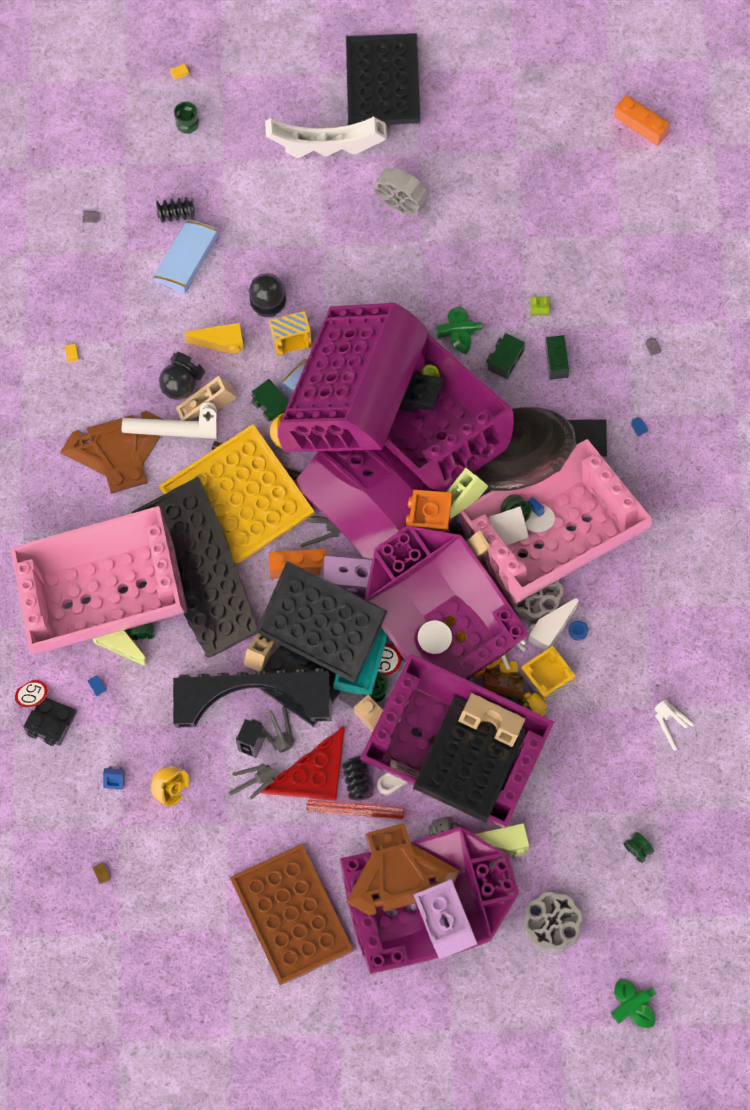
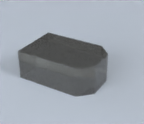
[83,210,100,223]
[645,338,661,356]
[339,691,357,709]

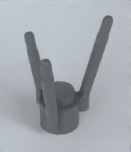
[300,516,341,547]
[264,706,295,753]
[229,763,275,799]

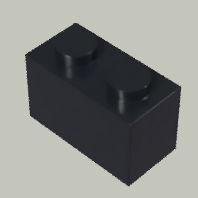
[236,719,266,758]

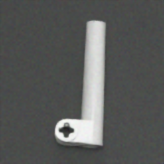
[122,401,217,439]

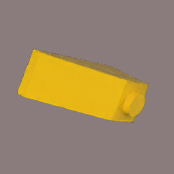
[184,323,244,354]

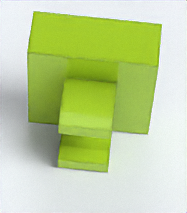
[531,296,549,316]

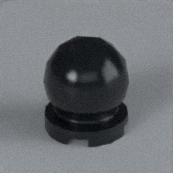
[248,273,286,318]
[159,352,205,400]

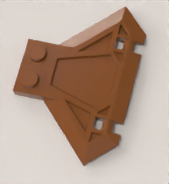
[60,411,164,494]
[346,823,460,916]

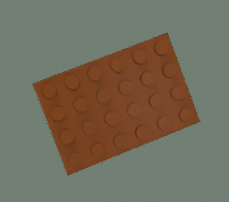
[230,844,354,986]

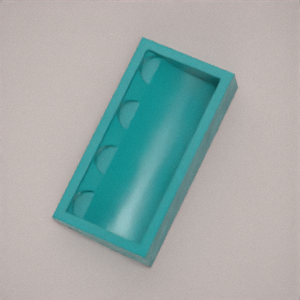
[333,626,388,695]

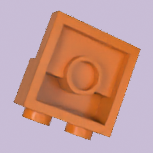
[406,490,453,532]

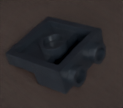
[398,373,445,413]
[23,697,77,746]

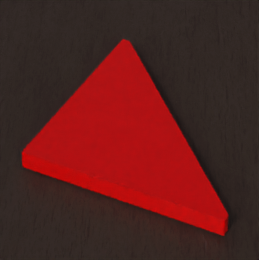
[261,727,345,801]

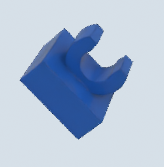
[103,766,124,790]

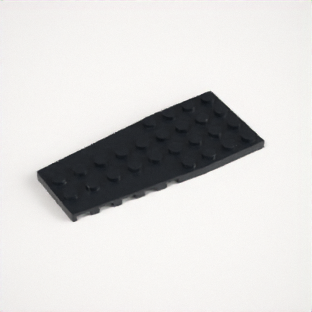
[132,477,258,658]

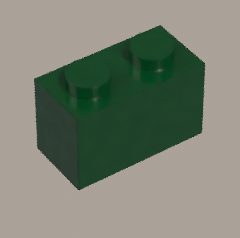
[486,333,525,380]
[545,335,569,380]
[251,379,289,422]

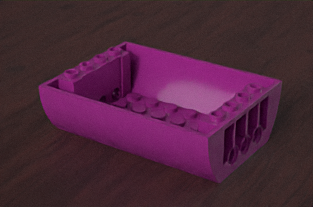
[278,303,429,452]
[384,334,514,492]
[360,653,554,829]

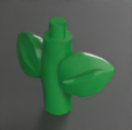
[436,306,482,354]
[610,979,657,1028]

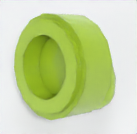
[420,365,440,377]

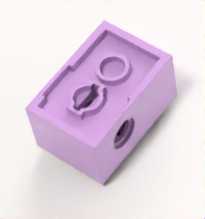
[320,556,372,599]
[414,880,477,960]

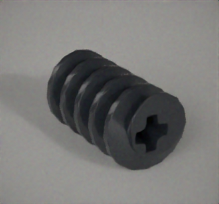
[156,197,195,223]
[342,756,373,800]

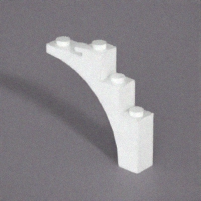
[266,117,387,158]

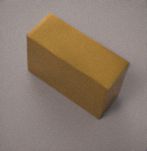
[92,863,111,884]

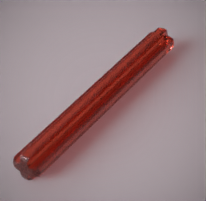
[306,800,405,819]

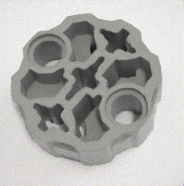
[374,168,429,216]
[506,580,563,623]
[523,892,583,954]

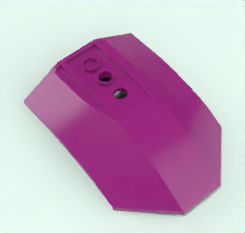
[294,445,452,560]
[365,526,530,680]
[340,826,519,974]

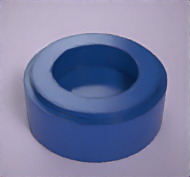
[568,621,588,641]

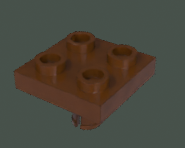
[483,668,523,699]

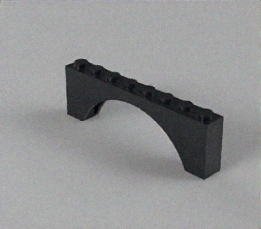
[173,668,332,728]

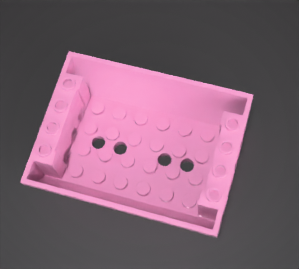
[458,439,652,604]
[11,506,187,655]

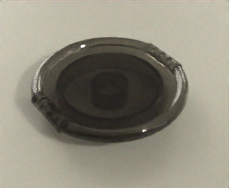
[473,407,576,491]

